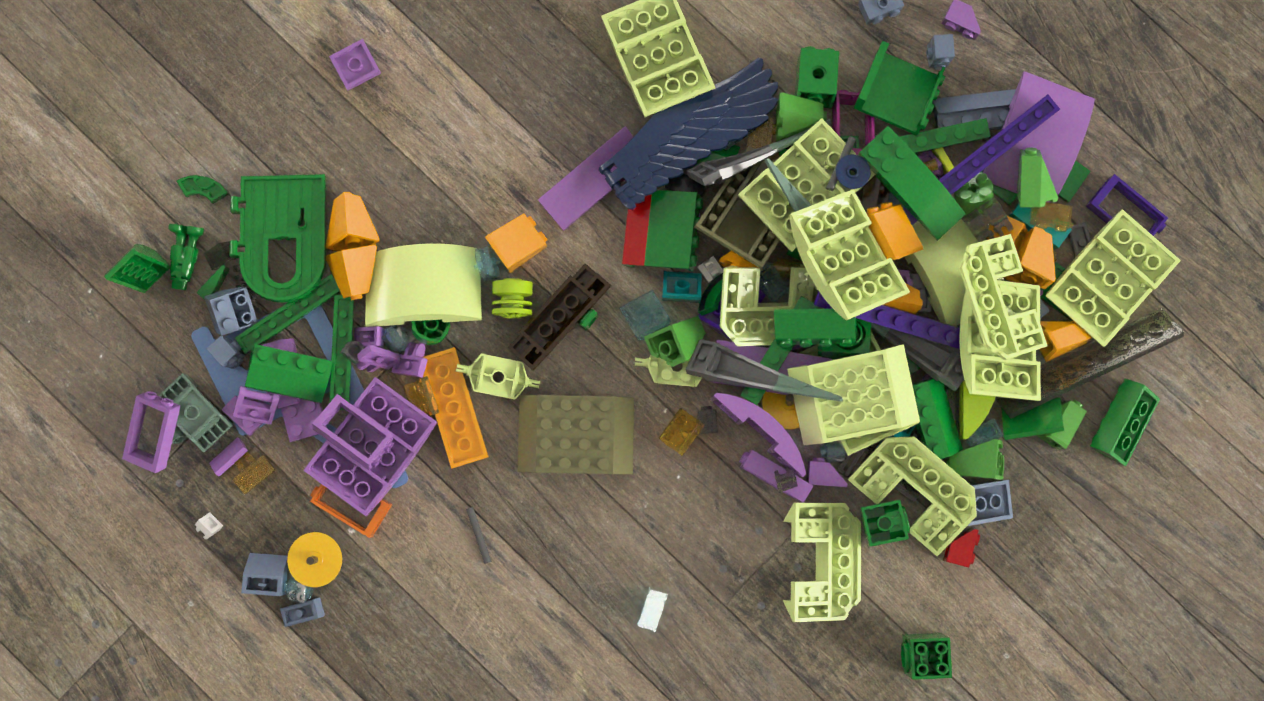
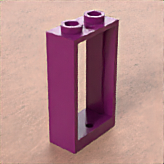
[832,90,875,155]

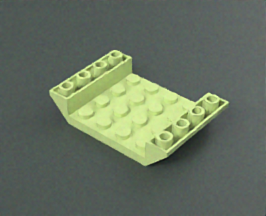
[787,344,920,445]

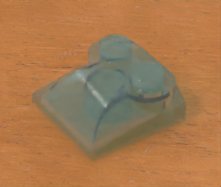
[620,290,671,340]

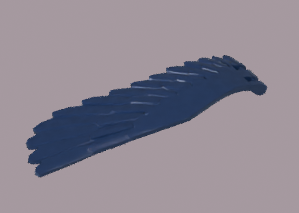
[598,57,778,210]

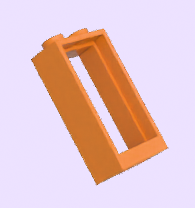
[310,484,393,538]

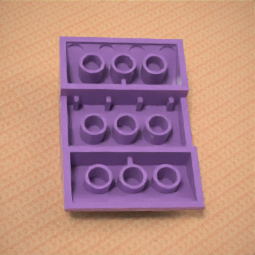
[983,71,1095,207]
[303,377,437,516]
[710,393,806,477]

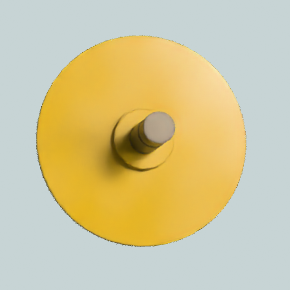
[762,392,800,430]
[287,532,342,587]

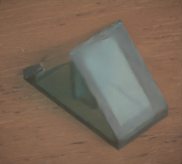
[759,261,788,303]
[966,418,1004,447]

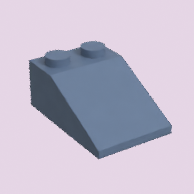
[968,480,1013,526]

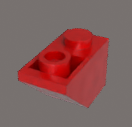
[943,528,980,568]

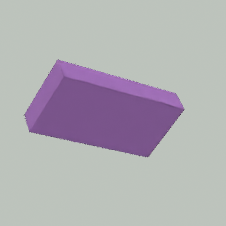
[209,437,248,476]

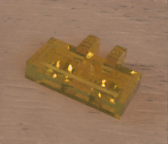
[232,452,276,495]

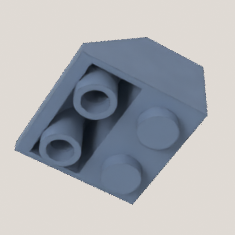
[204,287,258,336]
[241,553,288,596]

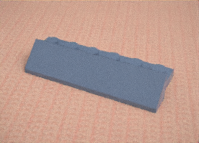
[932,89,1016,130]

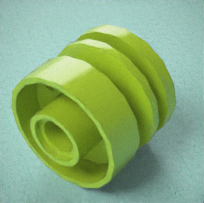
[492,278,533,319]

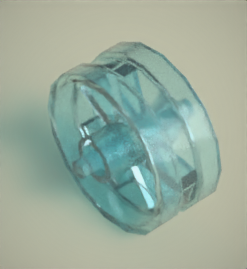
[474,245,501,282]

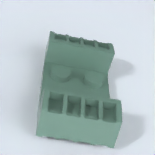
[159,373,234,452]

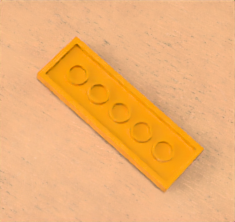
[423,347,489,469]

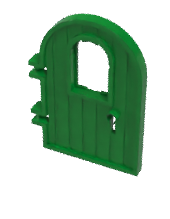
[229,174,326,303]

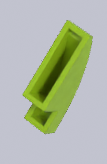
[959,381,996,440]

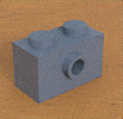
[858,0,904,25]
[926,34,955,70]
[206,336,246,369]

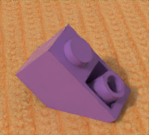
[941,0,981,39]

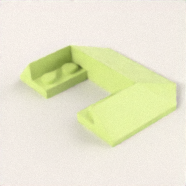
[959,234,1047,360]
[720,264,824,346]
[848,437,977,556]
[783,503,861,622]

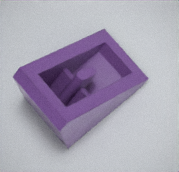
[354,326,385,348]

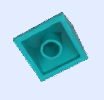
[662,271,702,303]

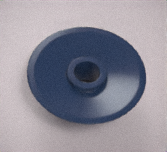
[836,154,871,189]

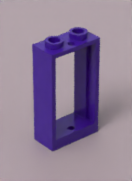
[1086,174,1168,236]

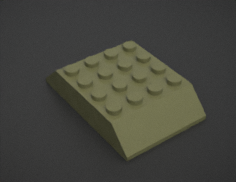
[694,146,780,269]
[518,395,634,475]

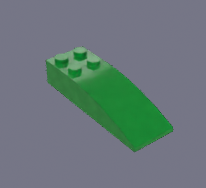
[858,126,966,241]
[104,244,171,293]

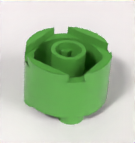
[954,172,994,218]

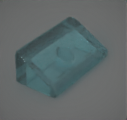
[637,588,668,631]

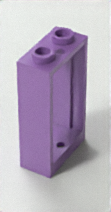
[122,391,181,473]
[312,394,394,470]
[739,450,813,503]

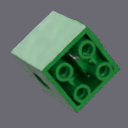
[794,46,839,109]
[818,318,871,360]
[860,500,910,548]
[901,633,952,680]

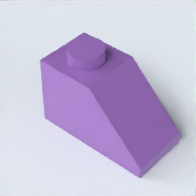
[807,458,848,487]

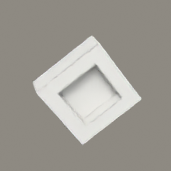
[697,256,723,283]
[195,512,223,539]

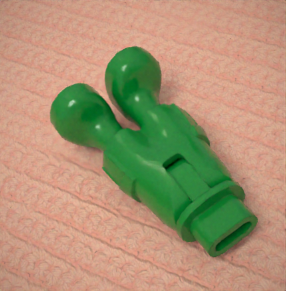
[168,224,204,290]

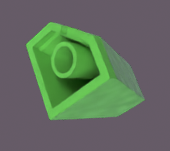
[776,93,827,142]
[1016,147,1058,207]
[644,315,706,367]
[1036,400,1087,449]
[946,439,1005,480]

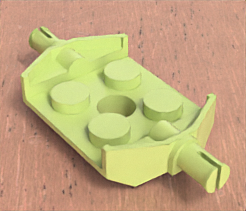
[456,353,540,400]
[635,354,702,387]

